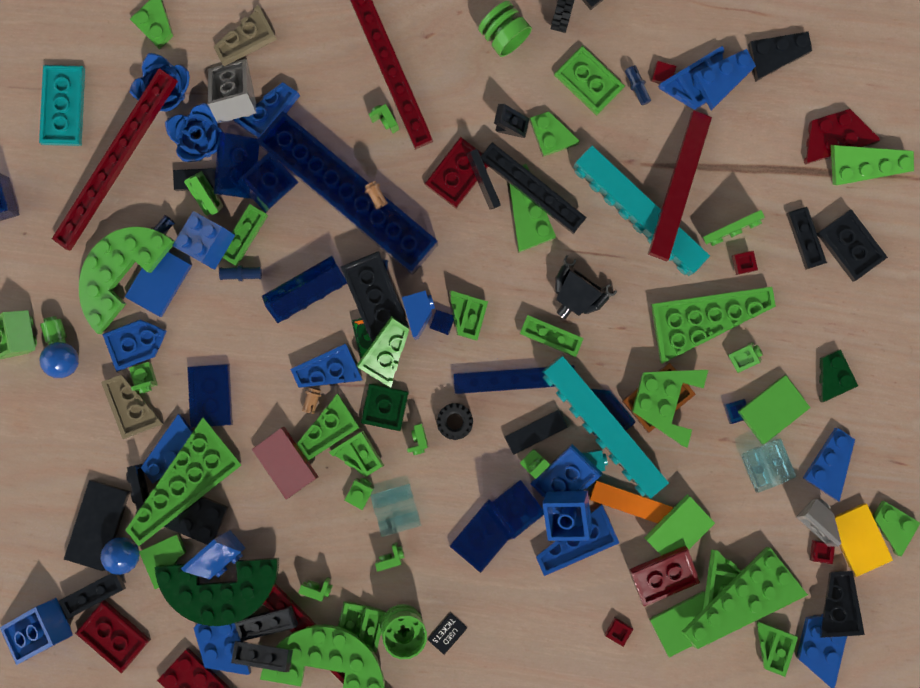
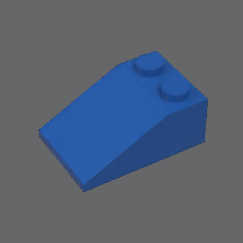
[181,530,246,580]
[0,598,73,665]

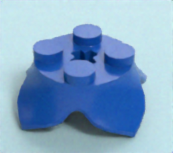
[129,53,190,112]
[165,103,225,162]

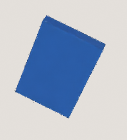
[125,252,192,317]
[530,444,602,498]

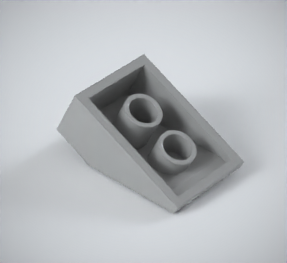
[208,59,256,123]

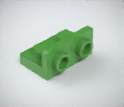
[184,171,223,215]

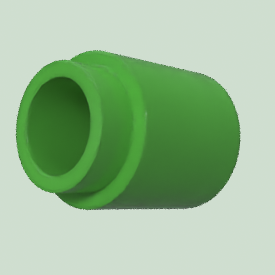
[40,316,67,345]

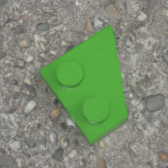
[130,0,174,50]
[449,291,488,341]
[329,431,384,477]
[873,501,920,557]
[757,621,798,677]

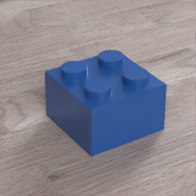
[172,211,235,270]
[542,491,593,541]

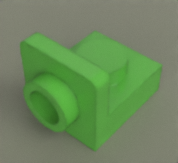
[368,104,399,134]
[728,342,763,373]
[129,362,158,394]
[407,423,429,455]
[520,449,550,479]
[344,477,374,510]
[375,542,405,572]
[298,577,333,602]

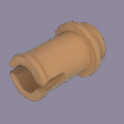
[365,181,388,209]
[302,387,321,414]

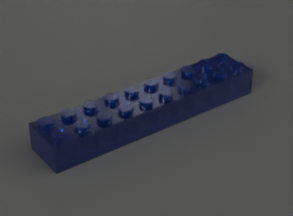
[256,111,438,275]

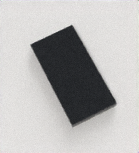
[340,251,409,342]
[64,480,130,571]

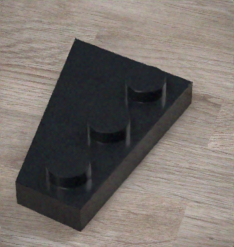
[748,31,812,82]
[820,571,865,638]

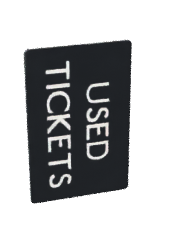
[427,613,467,655]

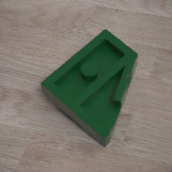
[819,349,858,402]

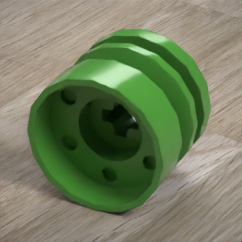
[478,1,532,57]
[381,604,427,659]

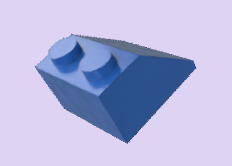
[402,290,435,340]

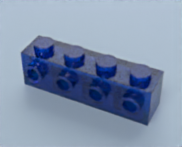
[262,256,347,323]

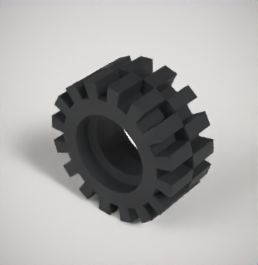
[550,0,574,33]
[437,403,473,440]

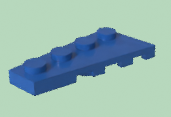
[536,505,619,576]

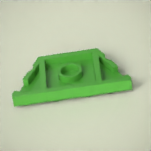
[703,549,742,609]

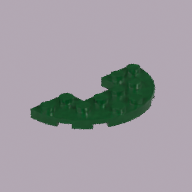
[154,558,279,626]

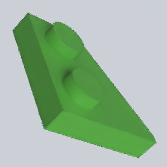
[530,111,579,157]

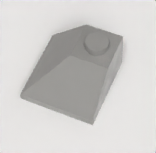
[796,499,841,547]

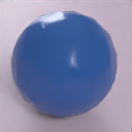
[39,342,79,378]
[100,537,140,575]

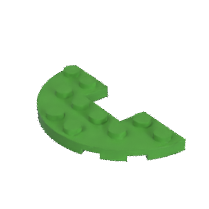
[79,227,175,334]
[260,625,385,688]

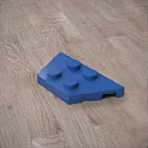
[658,46,724,110]
[796,614,847,688]
[194,623,252,675]

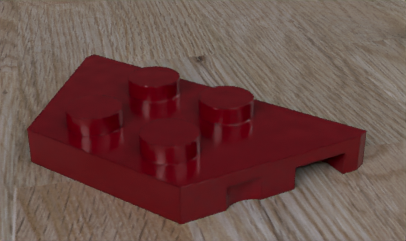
[804,109,880,165]

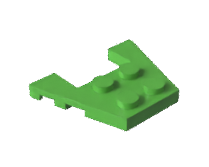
[632,370,708,448]

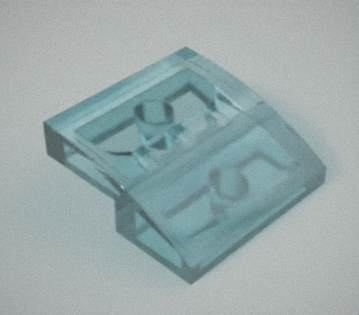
[741,439,797,493]
[370,484,422,537]

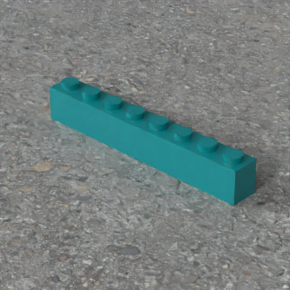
[573,146,710,276]
[542,356,669,499]

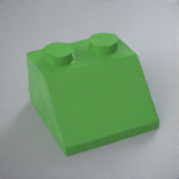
[0,310,37,359]

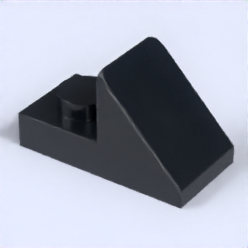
[494,104,529,138]

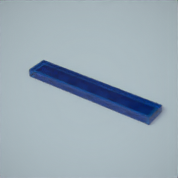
[454,365,575,394]

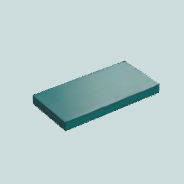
[39,65,85,146]

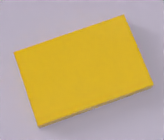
[834,503,893,577]

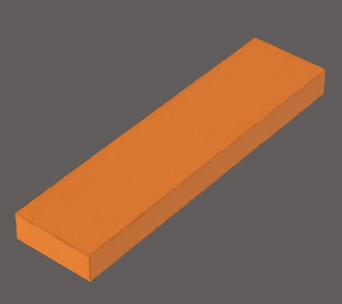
[589,480,674,523]

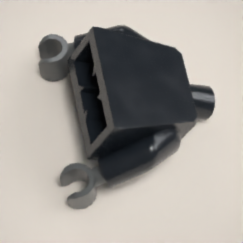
[555,255,617,319]

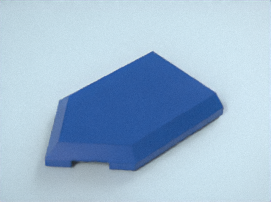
[102,319,167,372]

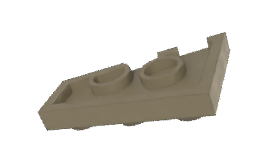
[214,5,277,66]
[101,375,164,439]

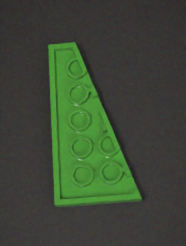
[651,287,776,364]
[126,418,241,546]
[681,547,808,649]

